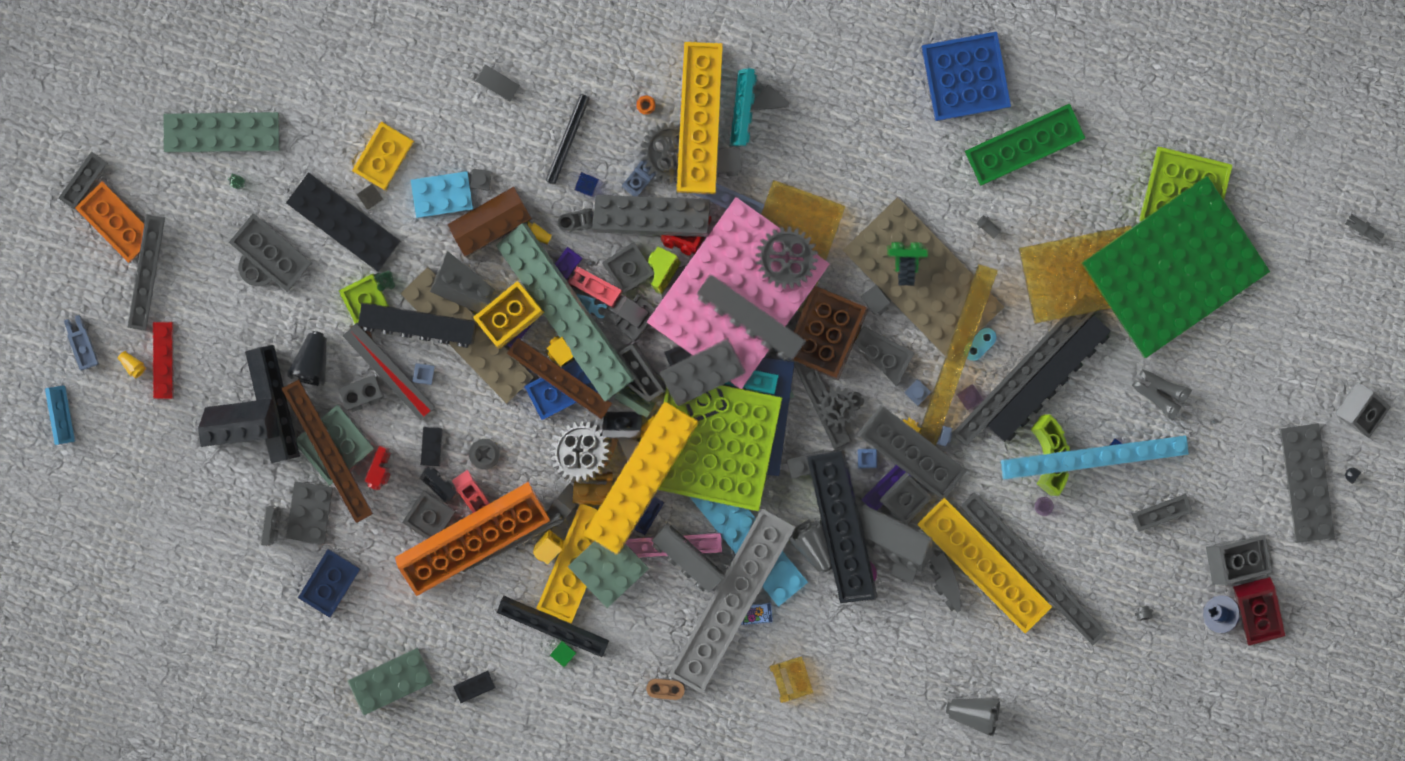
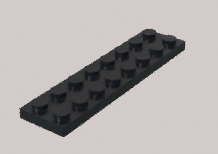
[807,449,878,603]

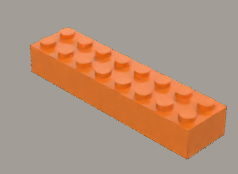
[395,482,550,596]

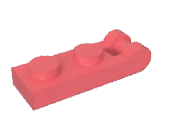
[568,266,622,308]

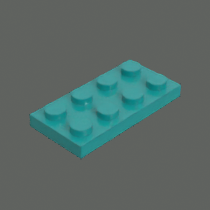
[729,68,757,147]

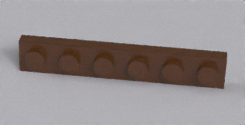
[507,338,613,419]

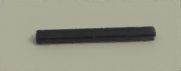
[546,94,590,185]

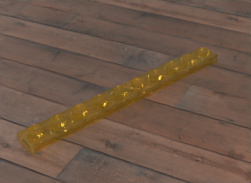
[919,264,998,446]

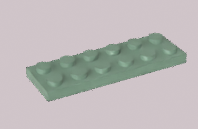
[163,112,280,153]

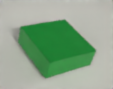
[550,641,577,667]

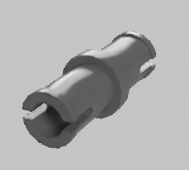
[1345,214,1384,244]

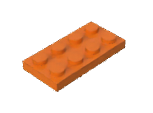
[75,181,145,263]

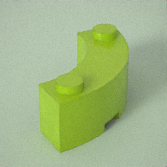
[1031,414,1070,496]

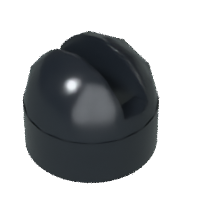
[1345,468,1361,484]

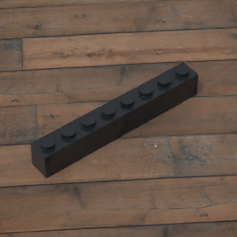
[987,315,1111,442]

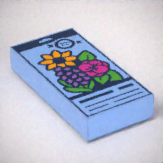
[741,603,773,625]

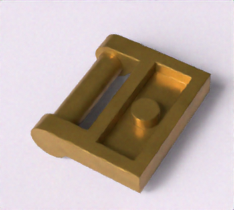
[572,471,613,505]

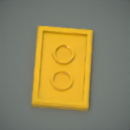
[352,122,414,191]

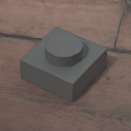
[470,169,492,191]

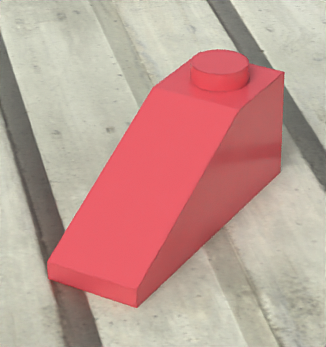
[452,470,490,513]

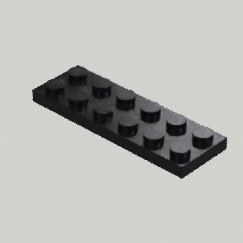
[286,172,401,272]

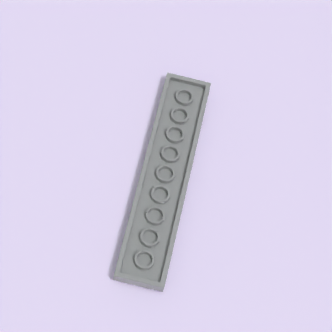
[669,508,796,693]

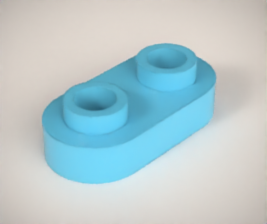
[963,328,996,361]

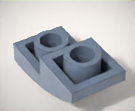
[621,161,655,196]

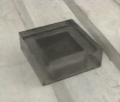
[357,183,384,210]

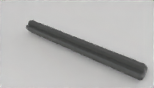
[462,513,564,572]

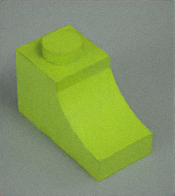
[648,246,681,295]

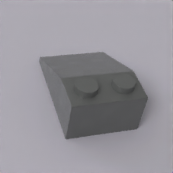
[1206,535,1272,585]

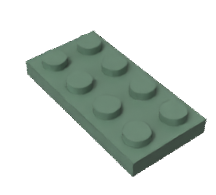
[347,648,433,716]

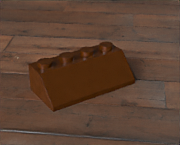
[447,186,533,258]

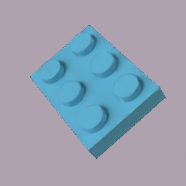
[411,171,473,218]

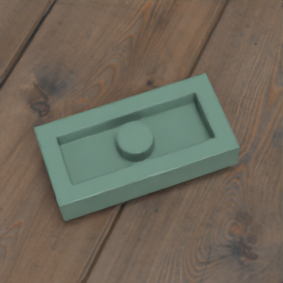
[614,386,655,418]

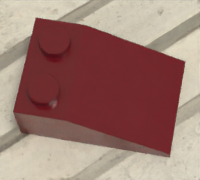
[1233,577,1285,646]

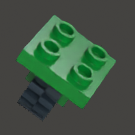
[887,242,928,286]

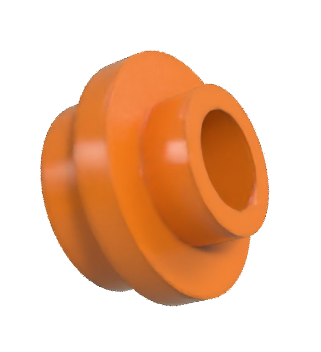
[636,95,656,115]

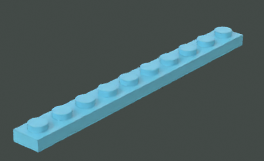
[1001,436,1189,479]

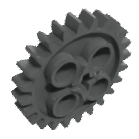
[640,122,680,185]
[755,226,818,289]

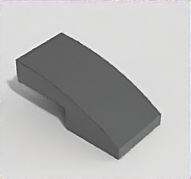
[475,65,520,102]

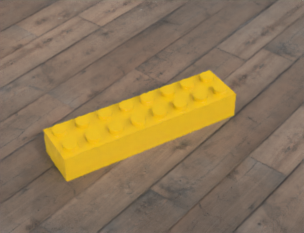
[584,401,699,554]

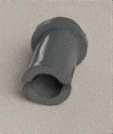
[976,215,1001,239]

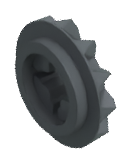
[469,439,500,470]

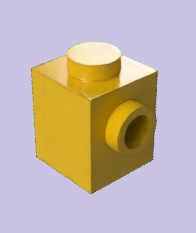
[547,336,574,366]
[533,530,564,565]

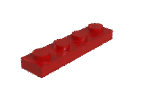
[153,322,174,399]

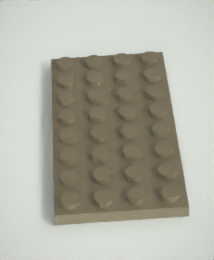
[842,197,1004,360]

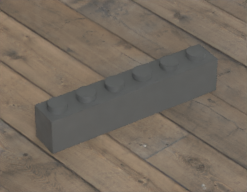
[696,274,805,361]

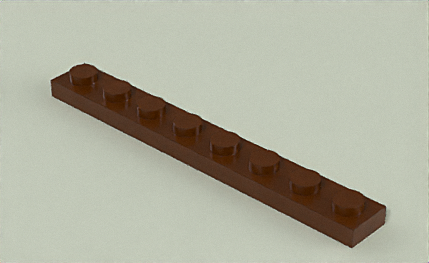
[282,379,374,523]

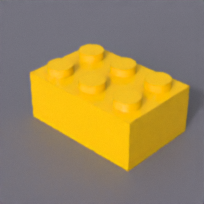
[473,281,544,349]

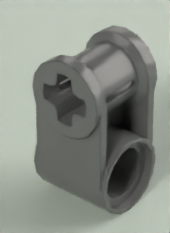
[558,208,593,232]

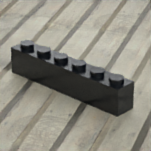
[358,303,477,348]
[245,345,300,463]

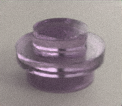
[1034,497,1054,516]

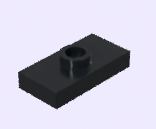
[453,670,496,704]

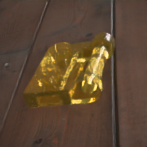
[769,656,813,703]

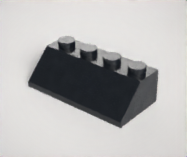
[198,398,279,447]

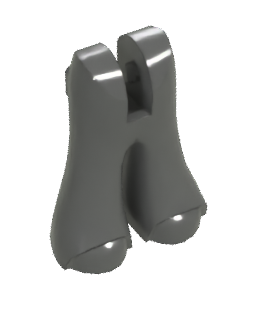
[1132,369,1192,421]

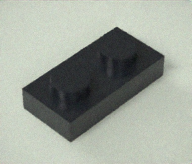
[420,427,443,466]

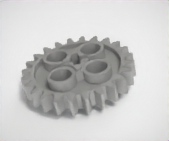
[550,421,612,484]

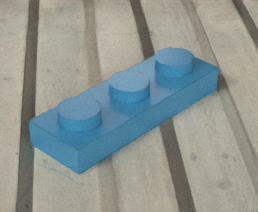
[45,385,75,445]

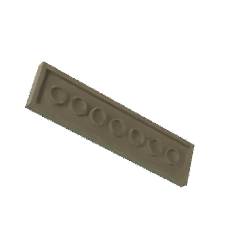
[400,267,534,404]

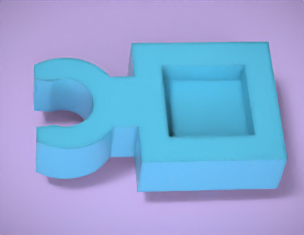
[577,294,607,318]

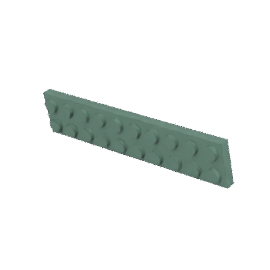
[496,223,635,401]

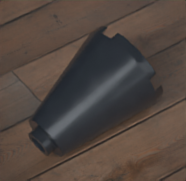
[287,331,327,386]

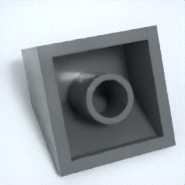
[1336,382,1391,438]

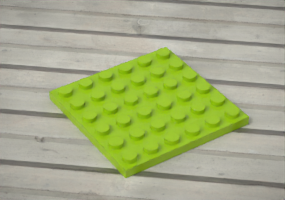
[658,385,782,511]

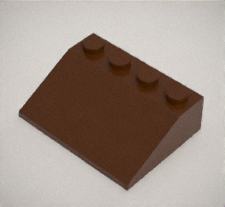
[792,286,869,380]

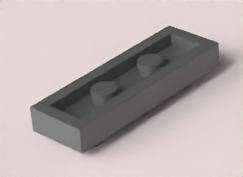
[58,151,108,210]
[1132,494,1193,532]

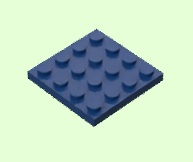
[921,31,1011,121]

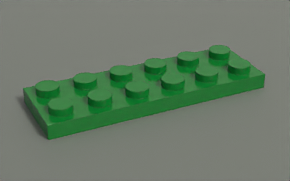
[964,103,1085,186]

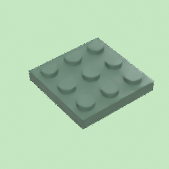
[296,405,374,486]
[568,541,649,608]

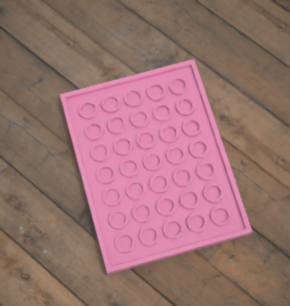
[646,197,830,389]

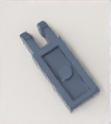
[64,315,99,371]

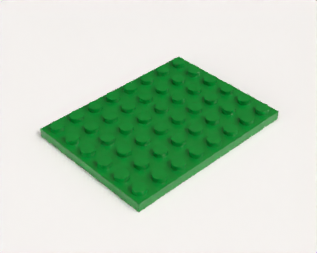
[1081,176,1270,358]

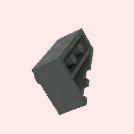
[430,251,494,313]
[617,342,666,402]

